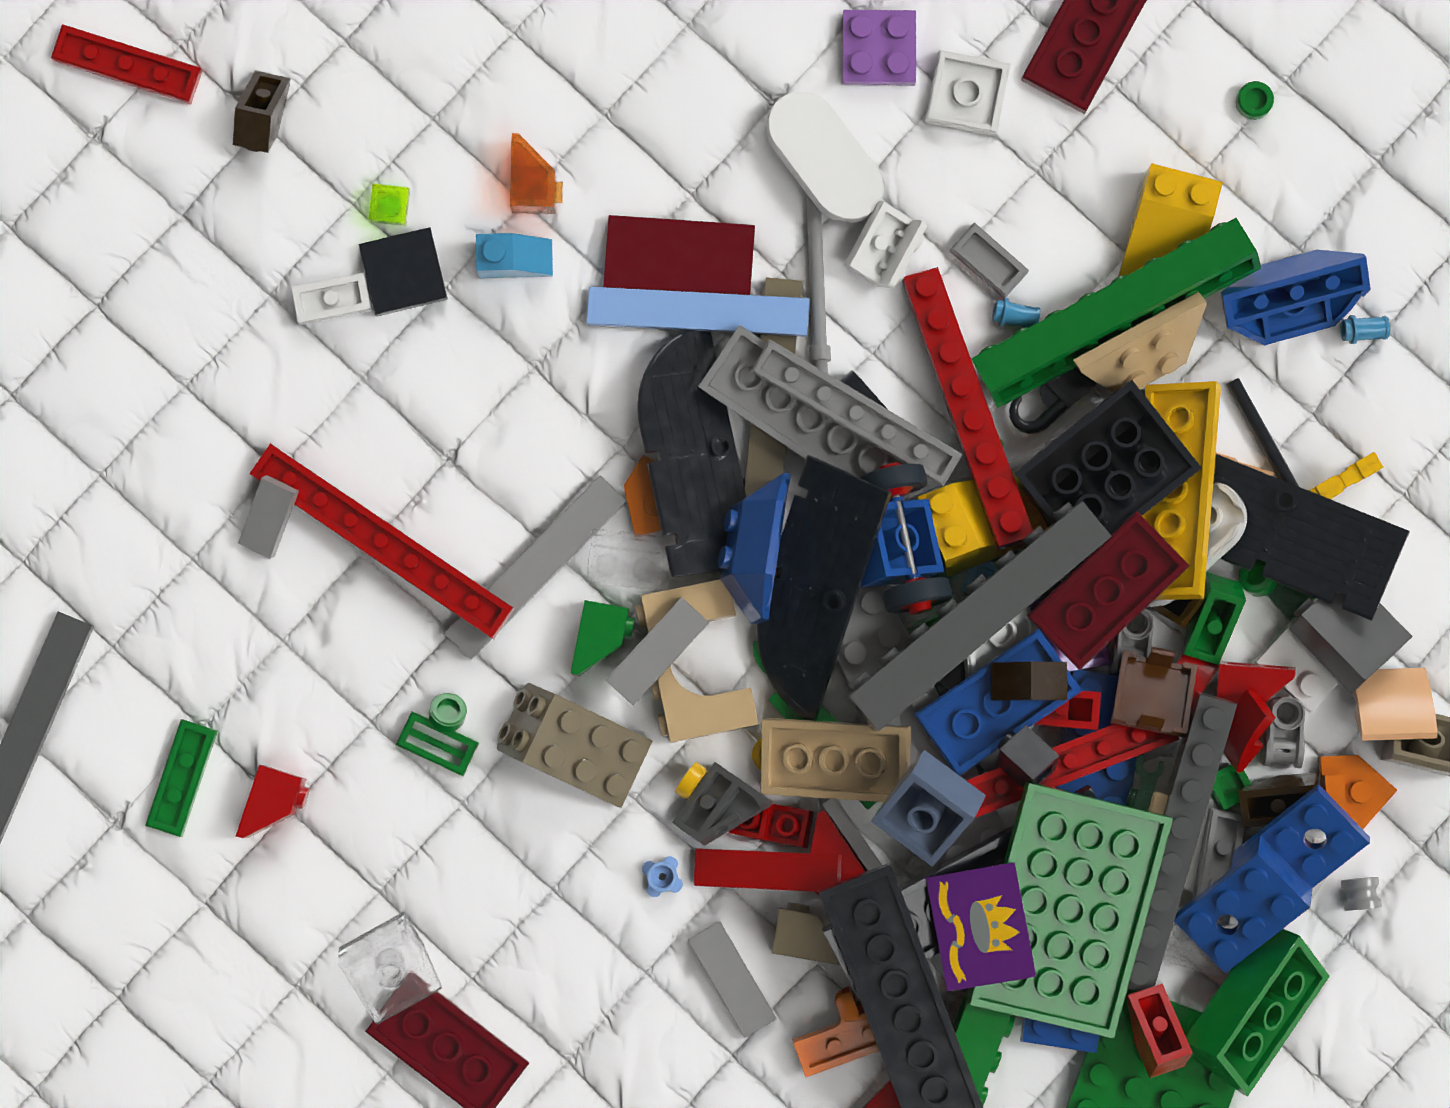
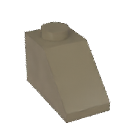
[772,902,840,965]

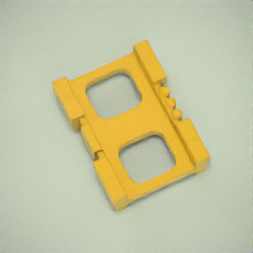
[1309,452,1384,499]

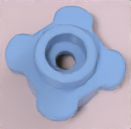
[642,856,683,897]

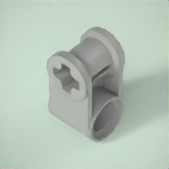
[1110,609,1154,674]
[1261,696,1305,769]

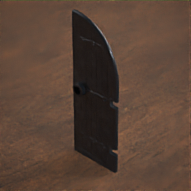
[637,330,746,578]
[1213,454,1410,621]
[756,455,892,721]

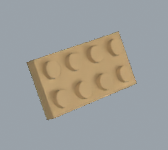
[761,718,911,802]

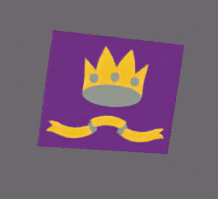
[926,862,1037,991]

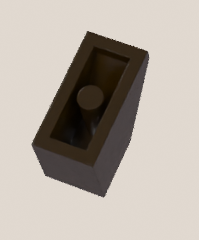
[233,70,291,153]
[1238,772,1318,827]

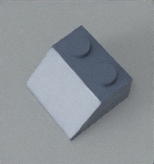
[871,750,986,867]

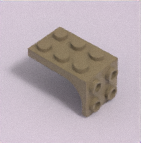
[497,683,653,808]

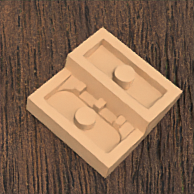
[1353,668,1438,741]

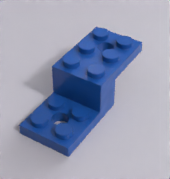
[1174,784,1370,973]

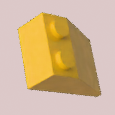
[1118,163,1223,277]
[918,480,1048,577]

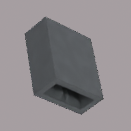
[1289,592,1413,694]

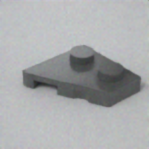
[672,762,773,846]

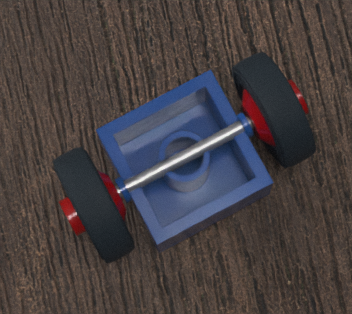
[860,463,952,615]

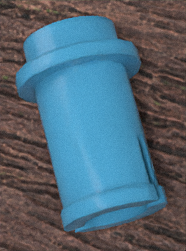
[992,298,1041,328]
[1340,315,1390,344]

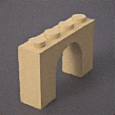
[636,579,759,743]

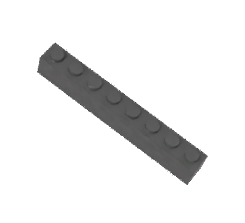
[846,501,1112,732]
[1127,691,1237,991]

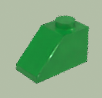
[1183,572,1246,665]
[570,600,635,677]

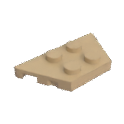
[1073,292,1207,392]

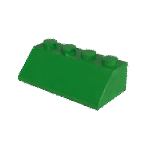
[1186,929,1330,1097]

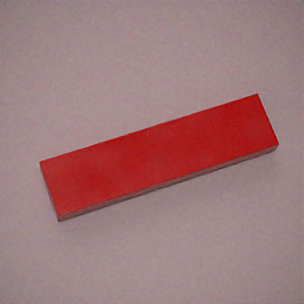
[51,24,203,105]
[694,848,842,892]

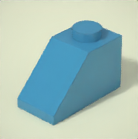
[476,233,553,279]

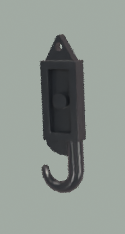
[1009,367,1097,434]

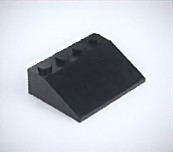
[1012,380,1202,562]

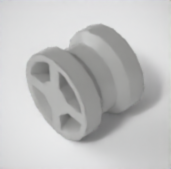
[1341,877,1382,911]

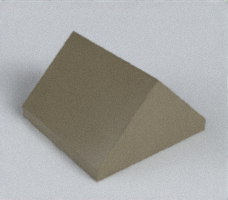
[1380,714,1450,777]

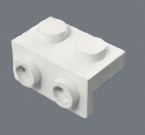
[844,201,927,289]

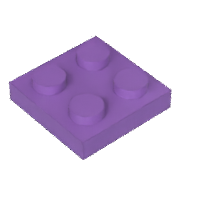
[842,10,916,86]

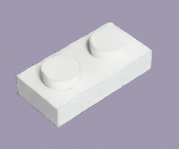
[291,272,372,325]

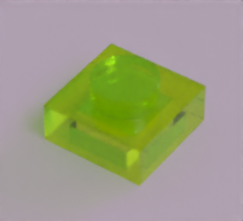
[368,184,411,226]

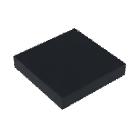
[359,227,448,317]

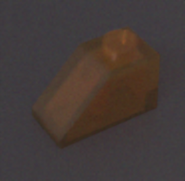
[510,133,564,214]

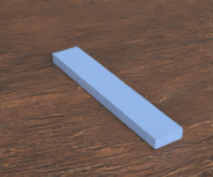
[587,287,810,337]

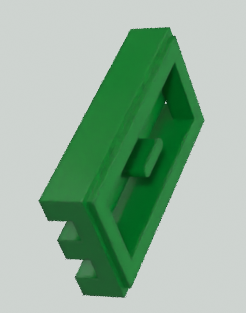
[396,711,480,777]

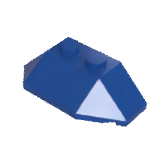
[1221,249,1371,346]
[718,473,791,624]

